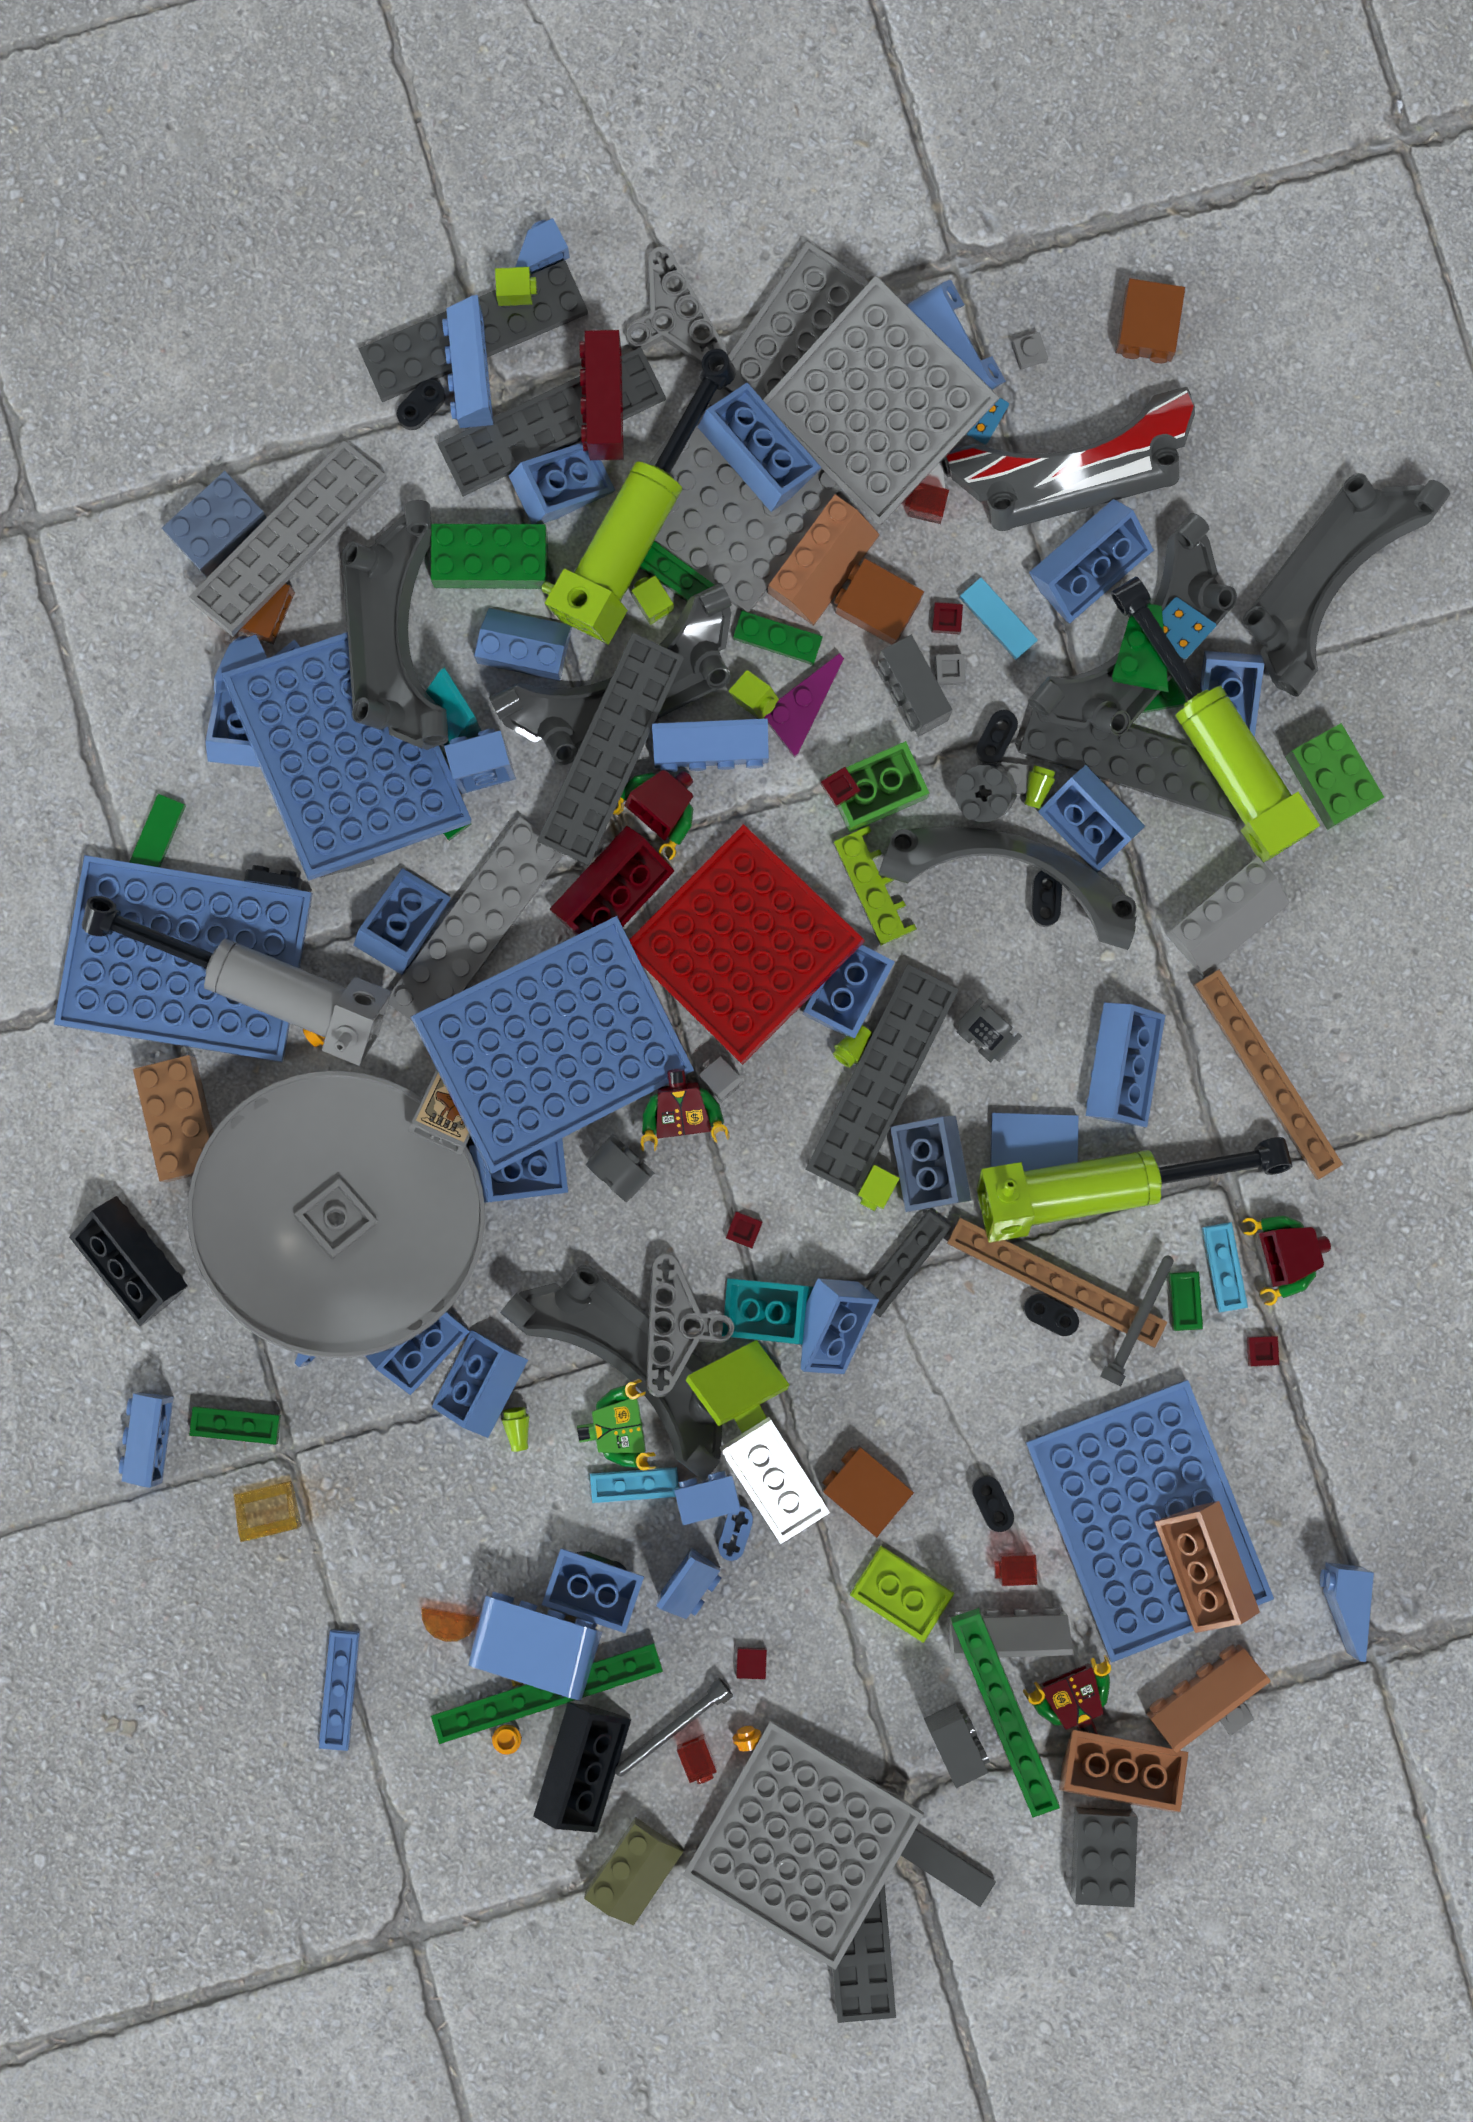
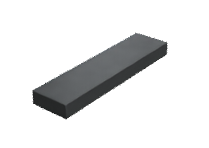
[866,1209,952,1317]
[901,1829,996,1907]

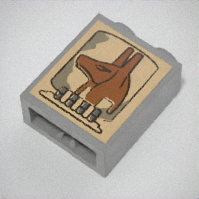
[408,1069,470,1155]

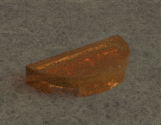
[422,1607,480,1642]

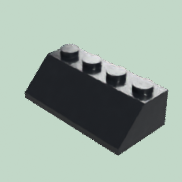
[69,1196,188,1327]
[533,1702,632,1833]

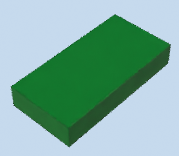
[1169,1271,1203,1331]

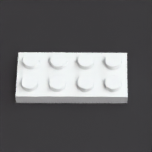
[720,1417,830,1543]

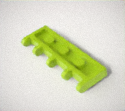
[833,826,917,946]

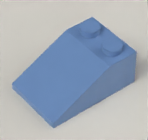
[509,443,615,524]
[1200,651,1264,737]
[205,691,260,767]
[353,868,451,975]
[469,1138,568,1203]
[800,1278,879,1374]
[674,1470,741,1525]
[656,1548,722,1619]
[1320,1562,1374,1662]

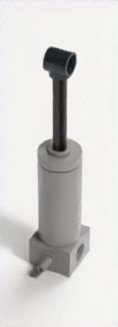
[82,896,392,1066]

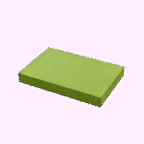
[686,1340,789,1426]
[849,1545,955,1643]

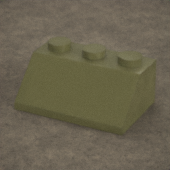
[584,1817,684,1926]

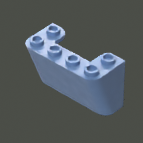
[906,280,1006,390]
[468,1592,602,1700]

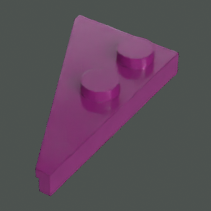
[764,653,844,758]

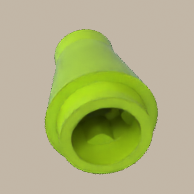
[1024,765,1056,809]
[832,1025,872,1068]
[501,1407,530,1452]

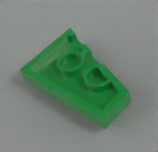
[1112,604,1169,692]

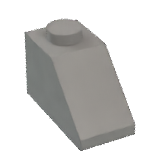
[699,1056,743,1103]

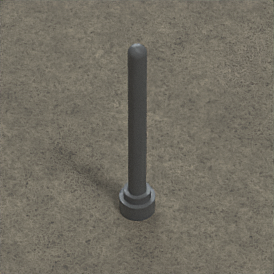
[1100,1255,1174,1387]
[615,1678,733,1777]

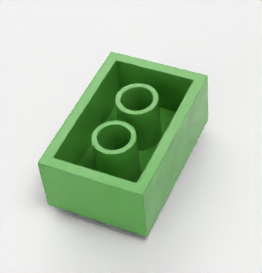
[1285,723,1384,830]
[827,741,930,833]

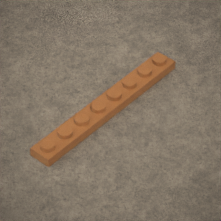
[1193,969,1343,1180]
[946,1218,1167,1348]

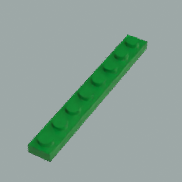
[951,1608,1060,1818]
[431,1643,663,1744]

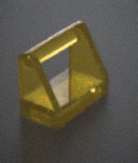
[234,1481,302,1542]

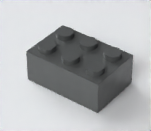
[876,634,953,737]
[924,1704,990,1788]
[1071,1807,1138,1907]

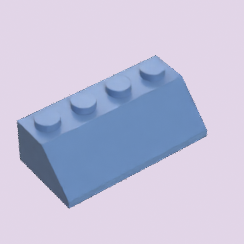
[442,295,494,428]
[698,383,821,512]
[1029,499,1154,624]
[652,719,769,772]
[1085,1002,1166,1128]

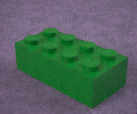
[431,524,548,589]

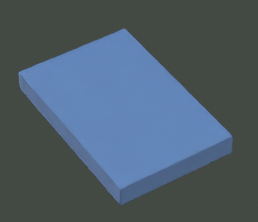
[990,1113,1079,1171]

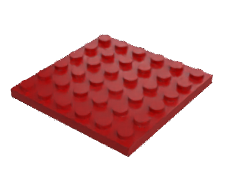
[629,824,865,1065]

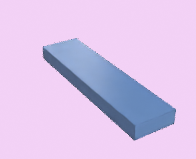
[319,1629,360,1751]

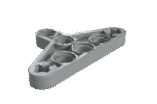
[626,247,728,371]
[646,1254,734,1397]

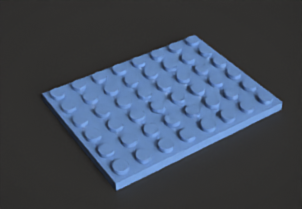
[222,632,472,881]
[54,855,313,1062]
[411,916,694,1174]
[1025,1380,1274,1663]

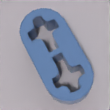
[718,1506,753,1561]

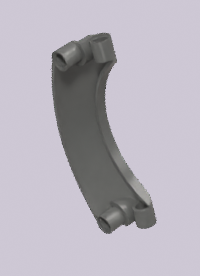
[878,826,1137,950]

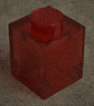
[905,483,949,525]
[993,1552,1037,1586]
[677,1734,717,1784]

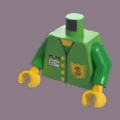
[577,1379,656,1471]

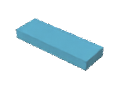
[959,577,1038,660]
[1202,1222,1248,1313]
[590,1467,679,1503]

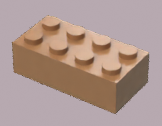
[133,1055,214,1183]

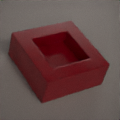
[932,602,963,635]
[820,767,861,807]
[726,1212,763,1249]
[1247,1336,1279,1366]
[736,1647,767,1679]

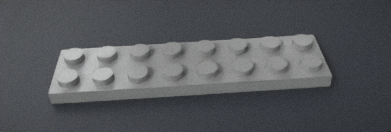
[189,440,387,637]
[388,817,564,1021]

